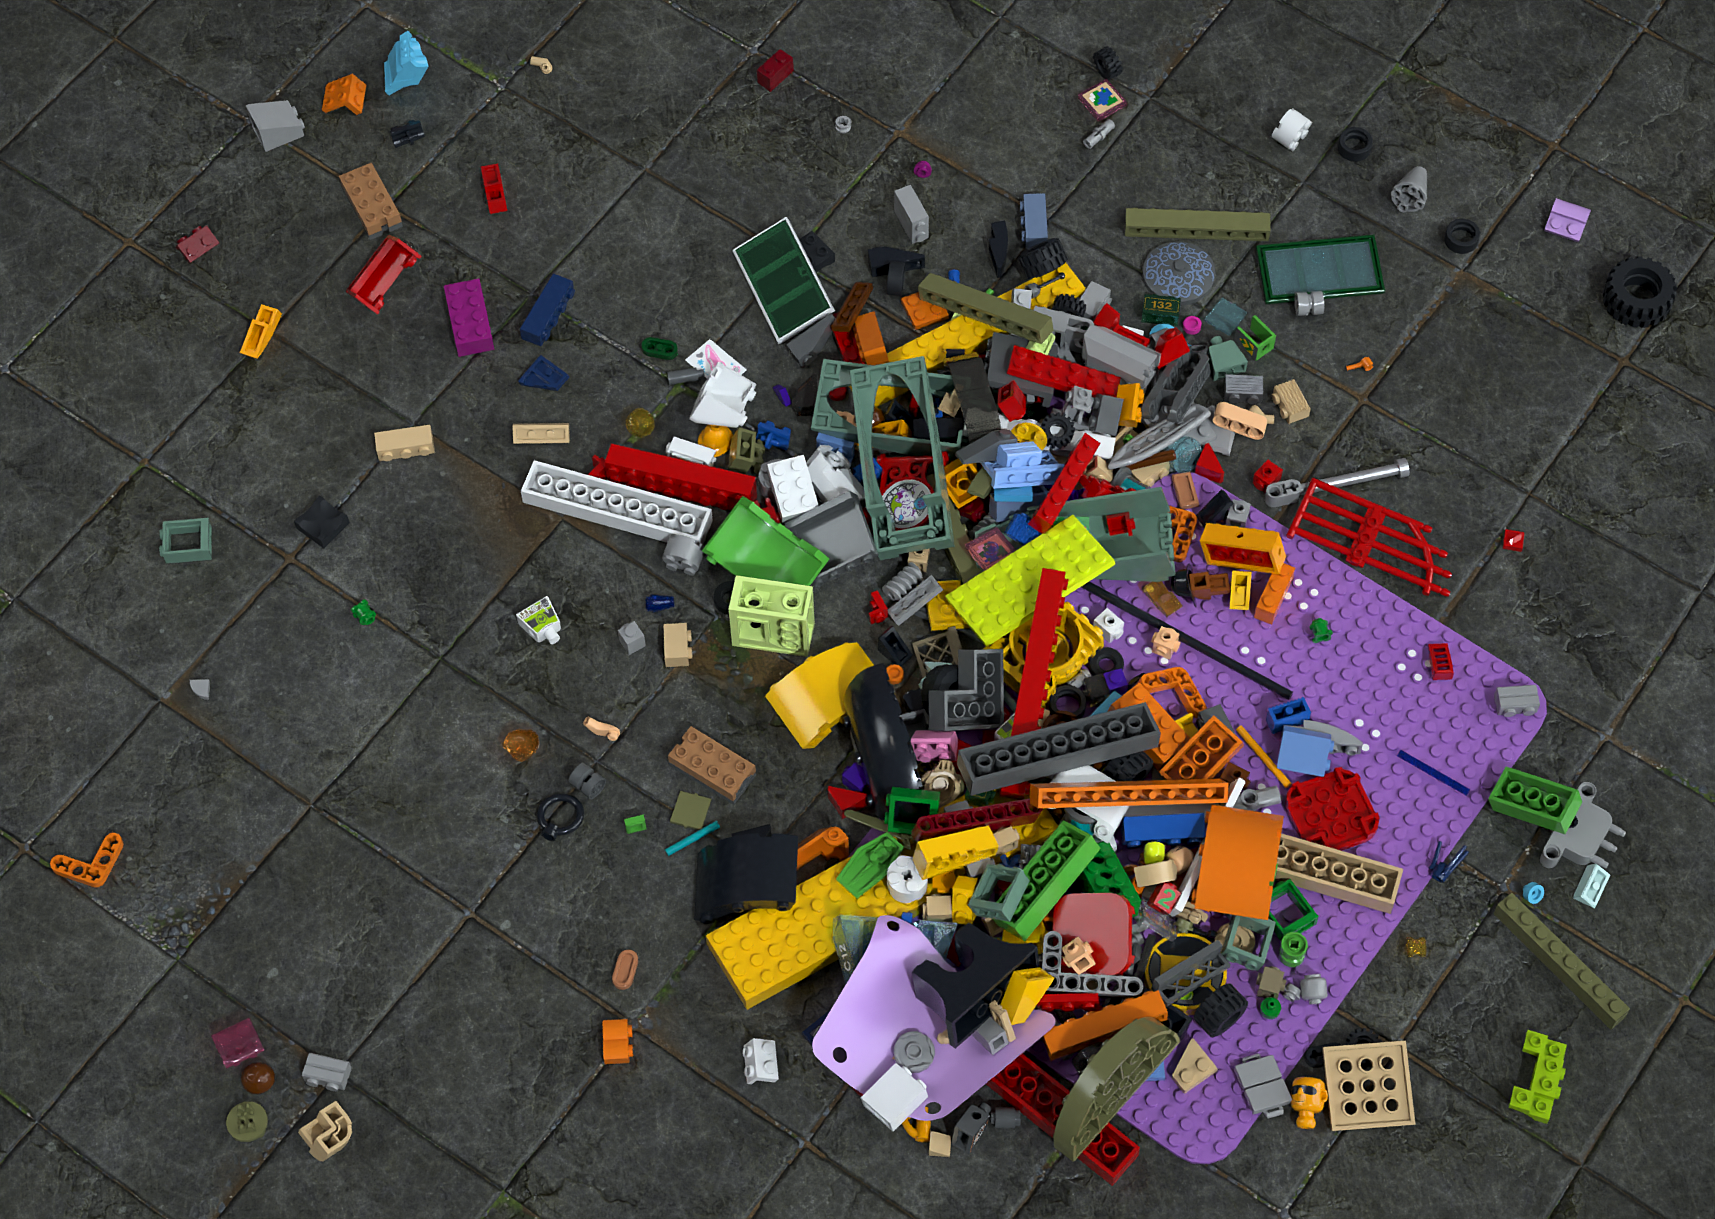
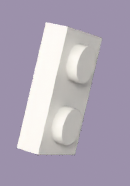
[743,1038,779,1084]

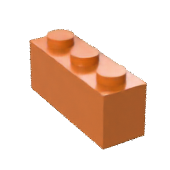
[1254,563,1295,625]

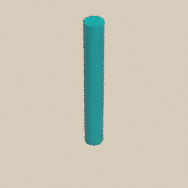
[665,821,720,856]

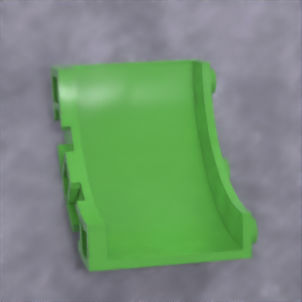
[702,496,829,586]

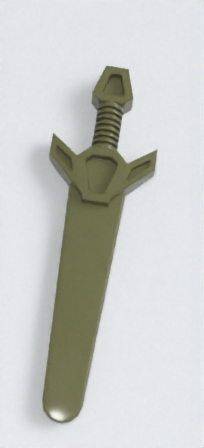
[844,810,918,850]

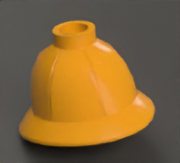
[698,425,733,457]

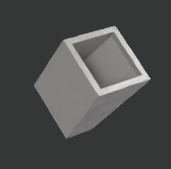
[246,100,305,152]

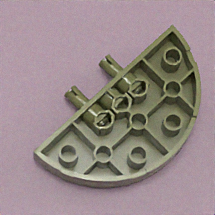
[1053,1017,1180,1162]

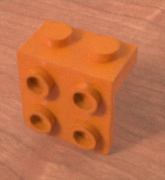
[322,74,366,115]

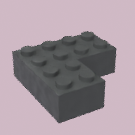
[929,649,1004,731]

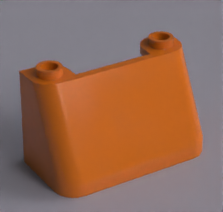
[797,827,849,870]

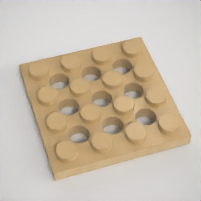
[1322,1041,1415,1131]

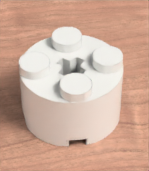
[1272,108,1312,151]
[887,855,928,903]

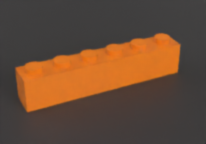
[1042,990,1168,1061]

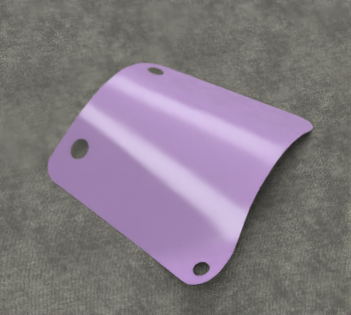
[812,915,1055,1121]

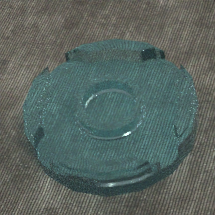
[1169,437,1202,473]

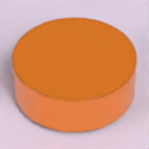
[886,664,904,685]

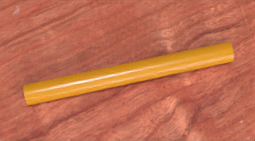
[1236,725,1292,788]

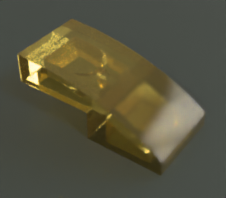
[1142,581,1183,617]

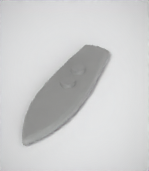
[1108,404,1211,470]

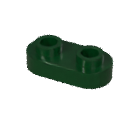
[642,337,678,360]

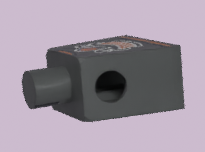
[951,1102,991,1155]

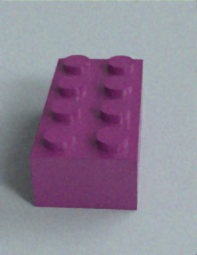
[444,279,495,357]

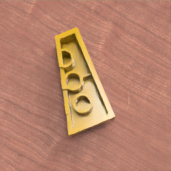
[912,825,999,880]

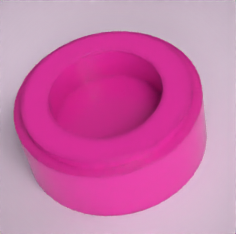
[1183,316,1202,335]

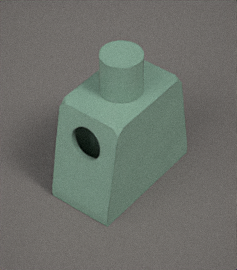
[1208,336,1248,381]

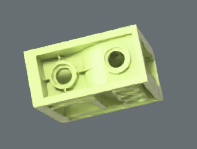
[729,576,815,657]

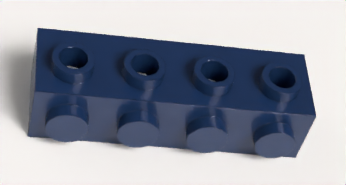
[520,274,575,346]

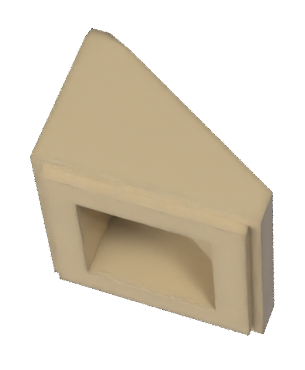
[929,1131,951,1157]

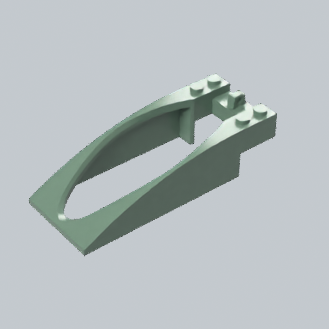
[850,356,955,560]
[811,359,1005,466]

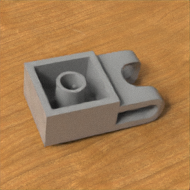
[1034,306,1094,353]

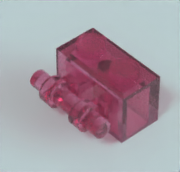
[211,1018,264,1069]

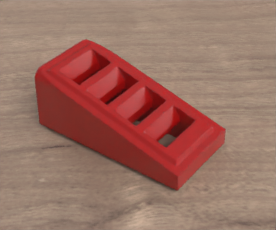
[1428,643,1454,680]

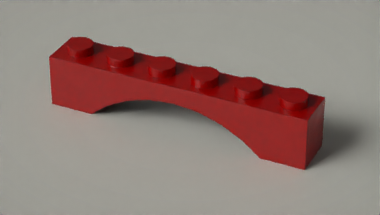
[1028,433,1101,534]

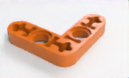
[1167,506,1197,562]
[1138,667,1207,718]
[50,833,124,888]

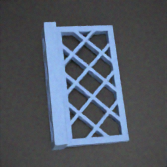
[980,451,1065,489]

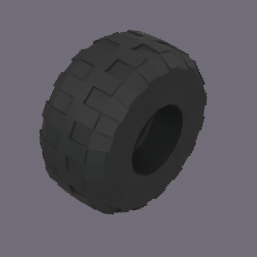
[921,664,958,715]

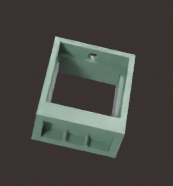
[159,518,212,564]
[968,864,1029,922]
[1221,915,1276,971]

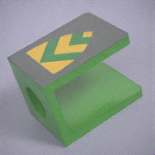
[1234,315,1276,361]

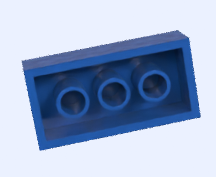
[1120,813,1206,849]

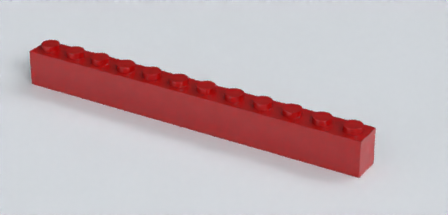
[1000,568,1069,800]

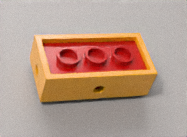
[1199,523,1286,574]

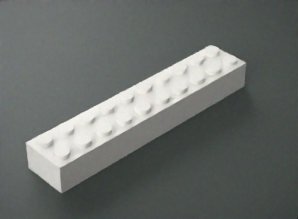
[521,460,713,546]

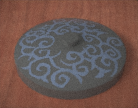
[1143,241,1216,305]

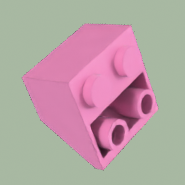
[911,730,958,762]

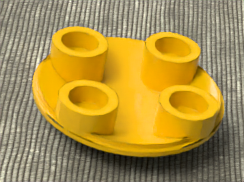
[1011,423,1047,450]

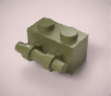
[728,427,765,474]

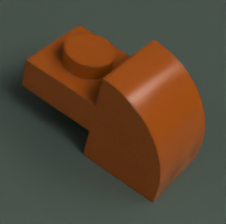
[1189,572,1230,600]

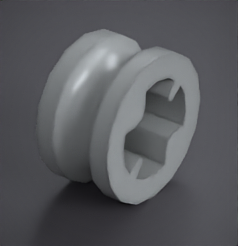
[835,116,851,133]

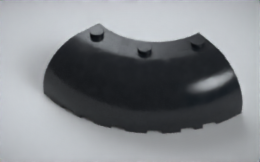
[843,663,929,823]

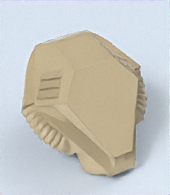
[921,759,965,808]

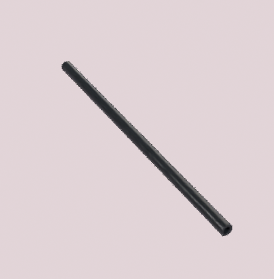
[1081,581,1293,700]

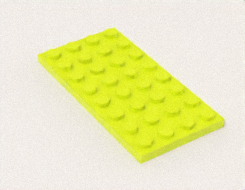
[945,515,1115,647]

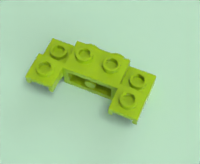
[1508,1030,1567,1124]

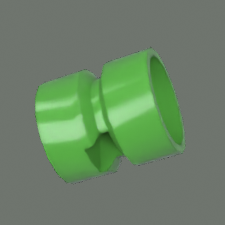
[1278,932,1308,967]

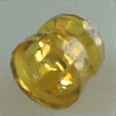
[1407,937,1426,957]

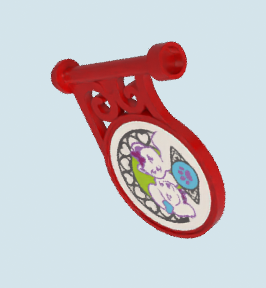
[877,451,949,531]

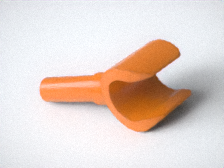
[1346,357,1373,371]

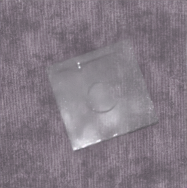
[1139,898,1177,942]

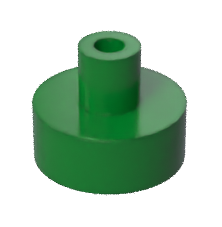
[1260,997,1281,1019]

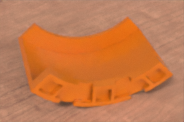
[1192,805,1284,920]

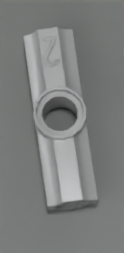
[1219,785,1281,811]

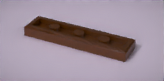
[831,282,873,332]

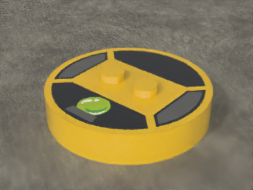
[1144,933,1227,1015]

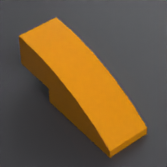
[240,304,282,359]

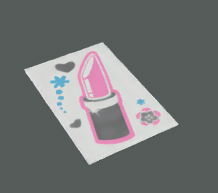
[685,339,747,378]

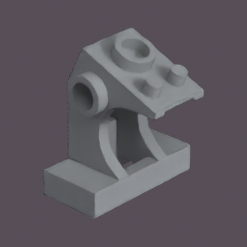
[1051,386,1094,431]

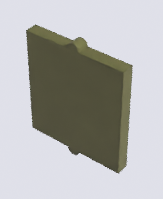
[670,791,712,830]

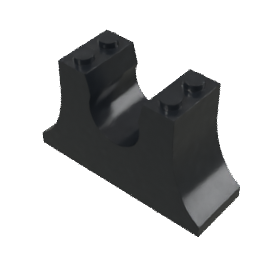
[912,922,1040,1049]

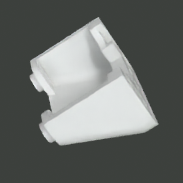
[689,362,756,428]
[1049,765,1129,843]

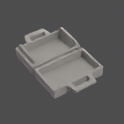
[1234,1053,1292,1119]

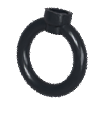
[537,794,584,841]

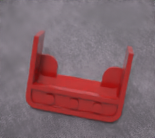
[346,235,421,314]

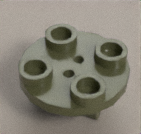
[226,1102,268,1142]

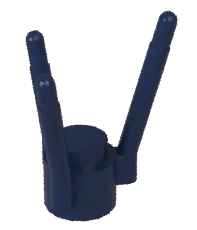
[1429,841,1469,883]

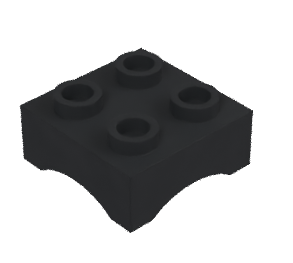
[784,231,835,281]
[294,496,350,548]

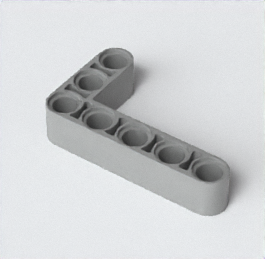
[1042,931,1143,998]

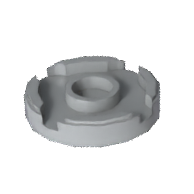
[893,1031,935,1073]

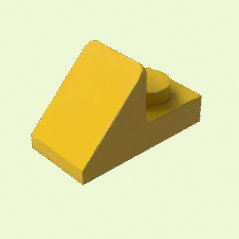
[1229,570,1252,610]

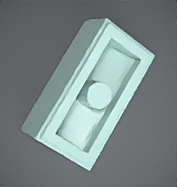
[1573,864,1610,908]

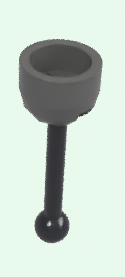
[1025,272,1065,299]

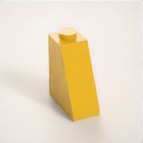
[1000,967,1054,1025]

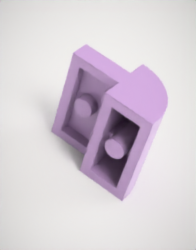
[1544,198,1591,242]

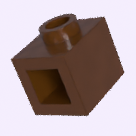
[1220,762,1251,794]

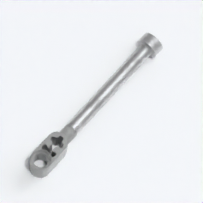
[1265,458,1410,507]

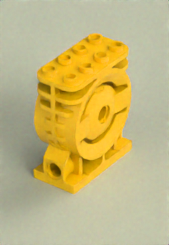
[983,601,1104,709]

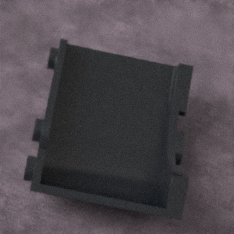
[694,833,798,924]

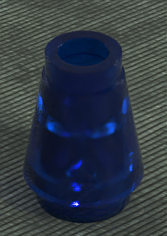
[645,594,674,613]

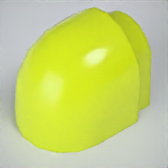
[1144,842,1165,865]

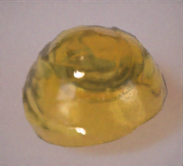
[626,408,655,438]

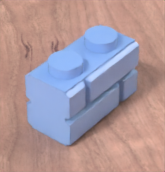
[996,441,1042,468]

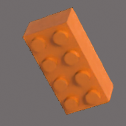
[1107,682,1191,771]
[1159,715,1244,780]

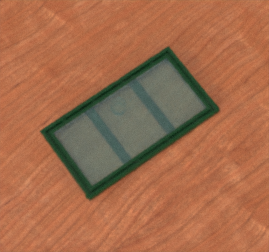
[1256,235,1385,304]

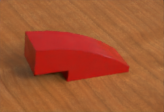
[481,163,507,214]

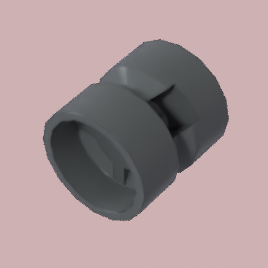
[569,763,606,799]

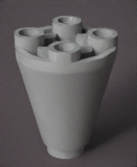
[1391,166,1427,212]

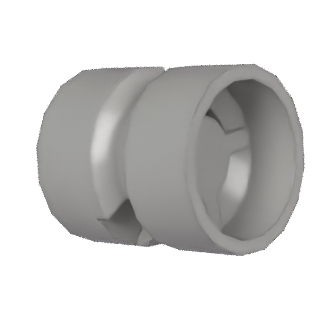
[1295,291,1324,316]

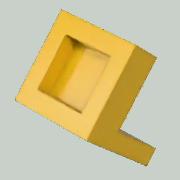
[1175,713,1198,738]

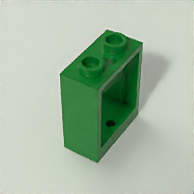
[884,787,940,834]
[1268,879,1319,942]

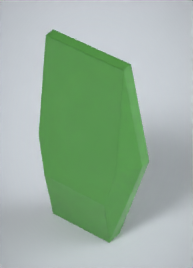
[836,832,904,899]

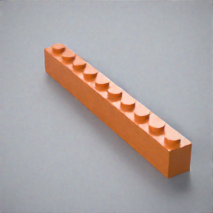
[1030,779,1228,808]

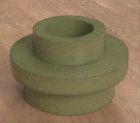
[1173,918,1193,934]

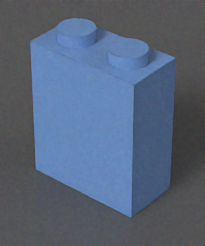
[1277,726,1335,777]

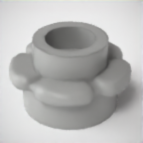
[1283,984,1301,1002]

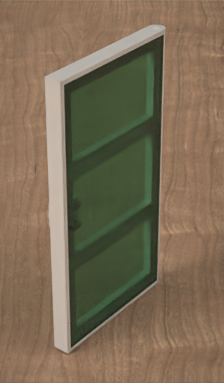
[733,217,835,344]

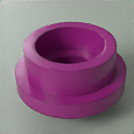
[914,161,932,178]

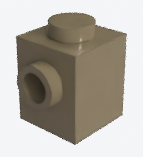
[1256,966,1287,999]

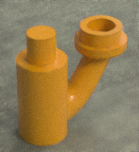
[902,1107,931,1142]

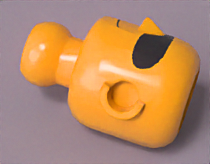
[1291,1077,1328,1129]

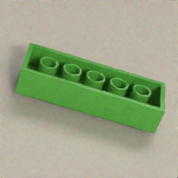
[993,820,1101,941]

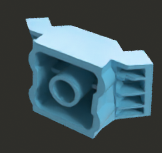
[384,31,429,95]

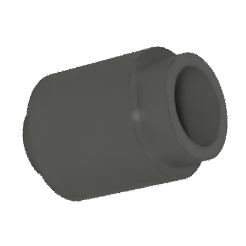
[991,1107,1020,1128]

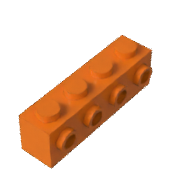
[852,311,889,366]

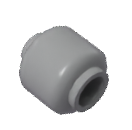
[1300,974,1328,1005]

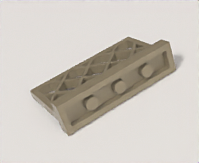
[912,626,963,678]

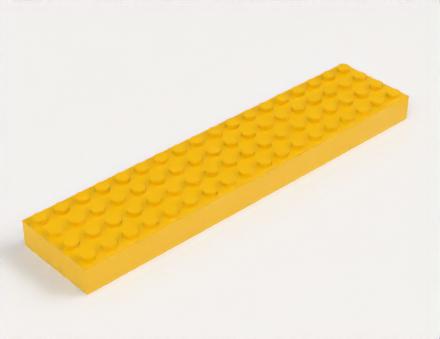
[706,782,1058,1010]

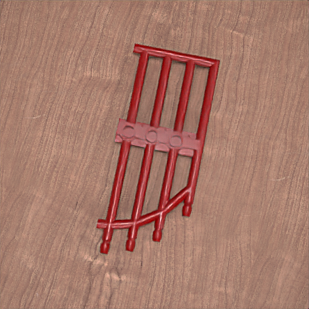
[1286,477,1452,597]

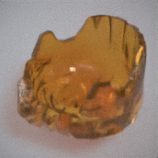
[503,729,539,762]

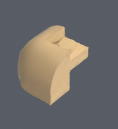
[298,1101,352,1161]

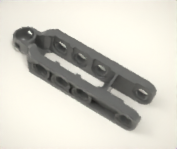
[1142,345,1211,423]

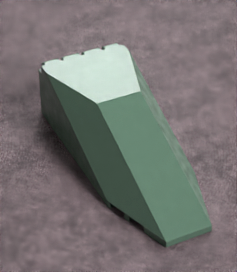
[975,487,1175,582]

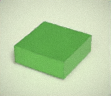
[624,815,646,834]

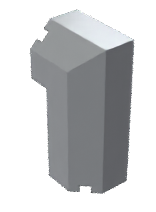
[1082,325,1161,389]

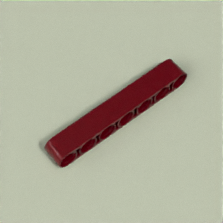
[911,798,1043,841]

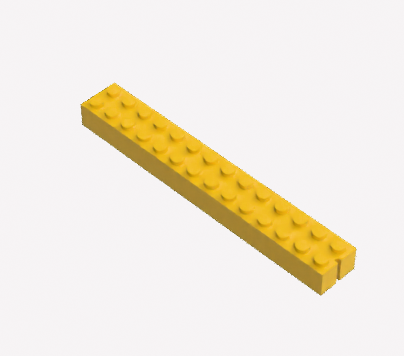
[848,262,1085,407]

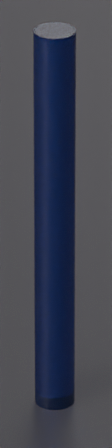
[1397,750,1470,796]

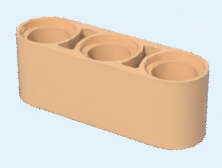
[1212,402,1268,440]

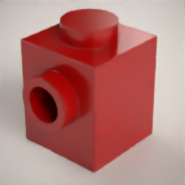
[1252,460,1283,493]

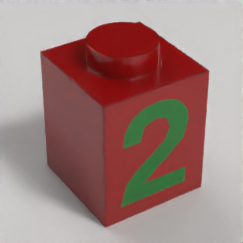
[1147,882,1182,915]

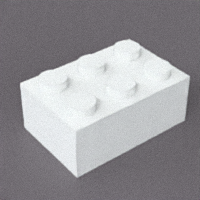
[767,455,819,523]

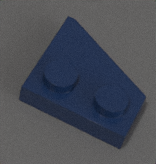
[518,355,569,391]

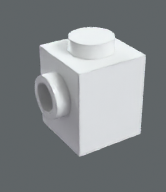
[1093,608,1124,643]

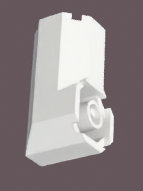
[806,445,866,508]

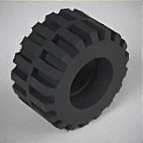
[1018,238,1068,278]
[1103,751,1153,781]
[1193,983,1248,1038]

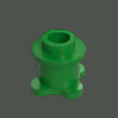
[351,600,376,625]
[1309,618,1333,643]

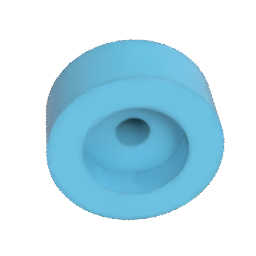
[1523,882,1544,904]

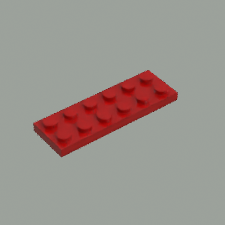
[1007,345,1121,398]

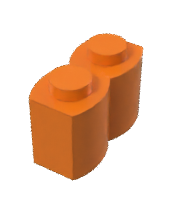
[603,1019,633,1064]

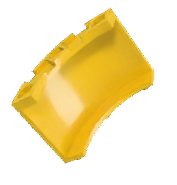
[765,642,874,749]

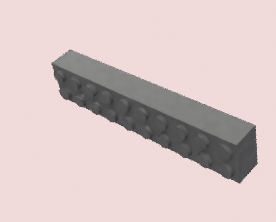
[957,702,1161,796]

